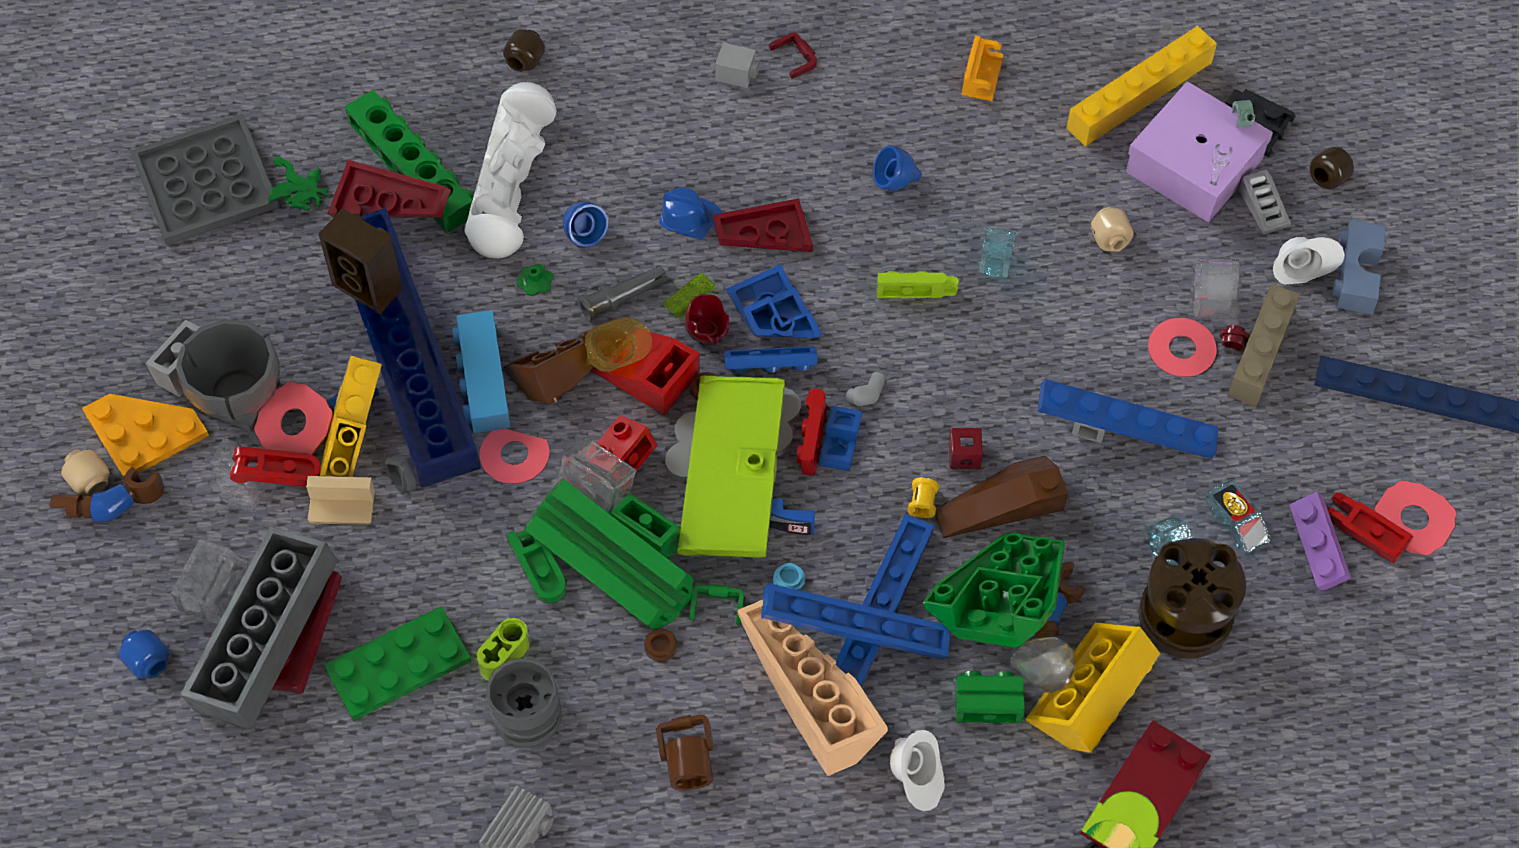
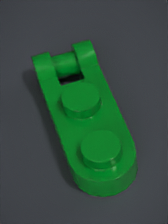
[506,530,566,604]

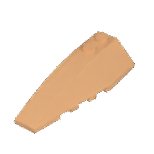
[737,600,888,776]

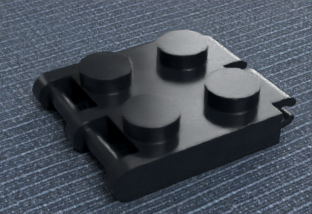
[1225,89,1296,157]

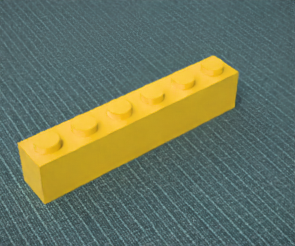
[1066,26,1217,147]

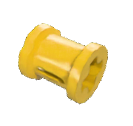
[907,477,939,519]

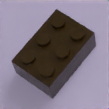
[319,208,403,314]

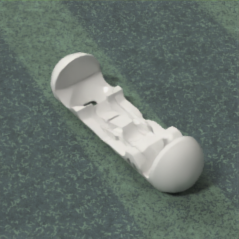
[465,82,557,259]

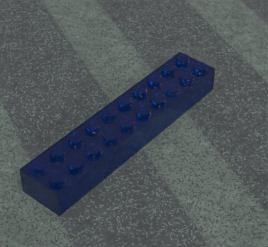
[353,208,481,488]

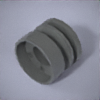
[486,658,561,747]

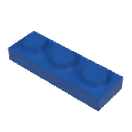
[724,346,817,373]

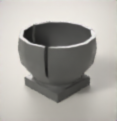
[176,319,280,432]

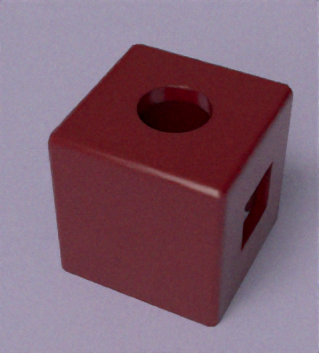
[948,428,983,469]

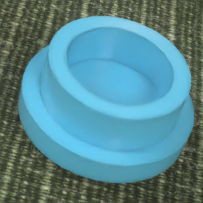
[773,563,805,590]

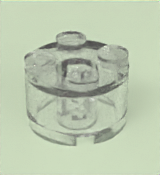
[1193,258,1239,319]

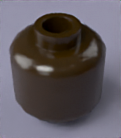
[503,29,545,72]
[1309,147,1354,189]

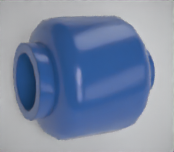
[119,630,169,678]

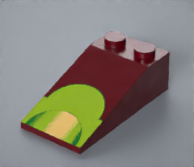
[1080,720,1211,848]

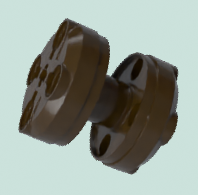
[1138,538,1246,659]

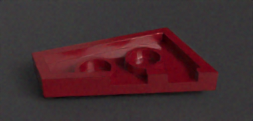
[713,198,813,252]

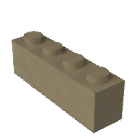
[1227,284,1300,407]

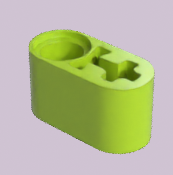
[477,618,530,681]

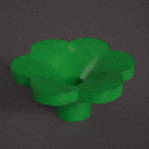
[516,264,554,296]

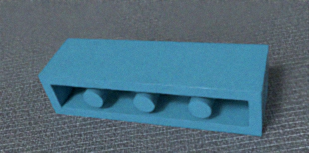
[452,310,511,433]

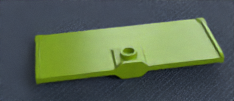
[677,376,785,558]

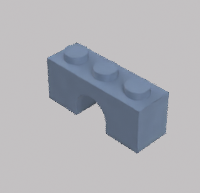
[1332,220,1386,314]

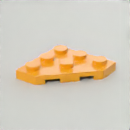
[82,394,209,479]

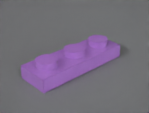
[1289,492,1351,590]

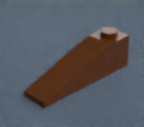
[503,319,633,405]
[936,456,1068,538]

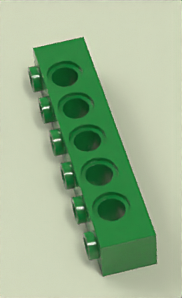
[345,90,474,234]

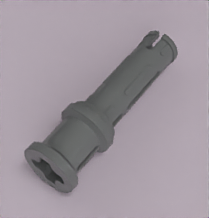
[577,265,668,321]

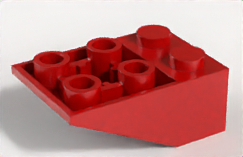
[590,327,700,415]

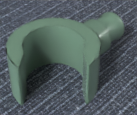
[1232,100,1255,128]

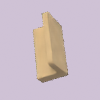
[306,476,375,525]

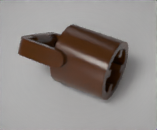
[656,714,714,791]

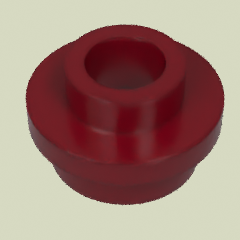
[1219,325,1250,350]

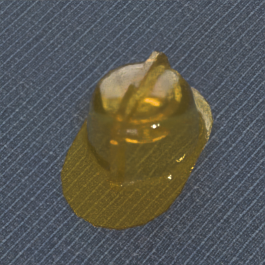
[585,317,652,372]

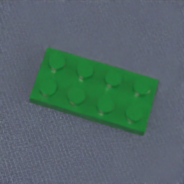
[324,606,472,721]

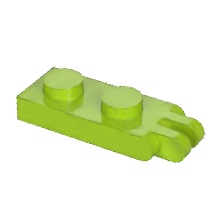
[877,271,959,298]

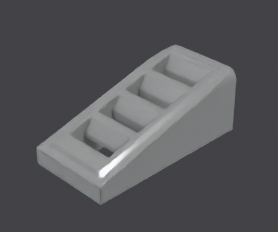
[1238,170,1291,234]

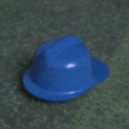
[659,187,722,239]

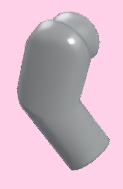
[846,372,886,406]

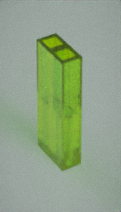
[663,272,715,318]

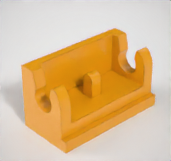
[962,35,1004,101]

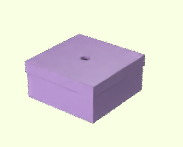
[1126,81,1273,223]

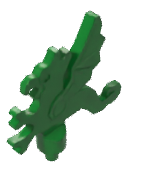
[268,157,329,211]

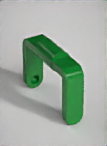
[689,584,744,625]

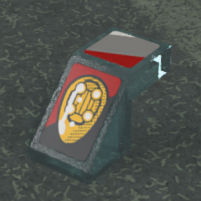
[1205,480,1271,554]

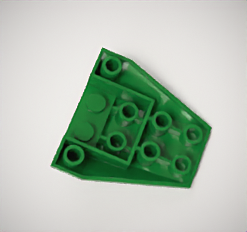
[923,532,1065,648]

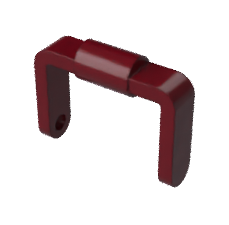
[769,32,817,79]

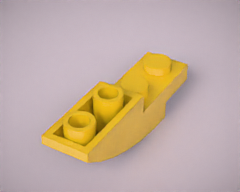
[319,355,382,477]

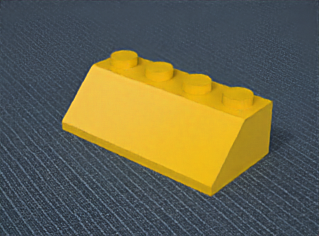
[1025,622,1160,753]

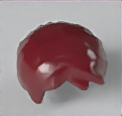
[685,294,729,345]

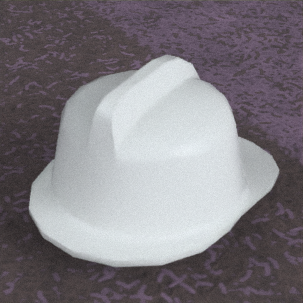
[1273,237,1345,284]
[890,730,945,811]

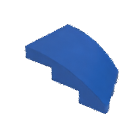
[727,264,822,338]

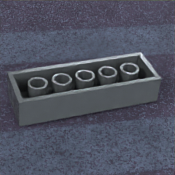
[181,526,338,730]

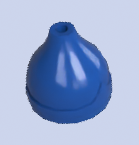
[873,145,922,191]
[563,201,608,247]

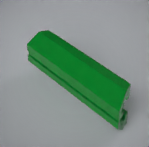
[524,478,693,630]

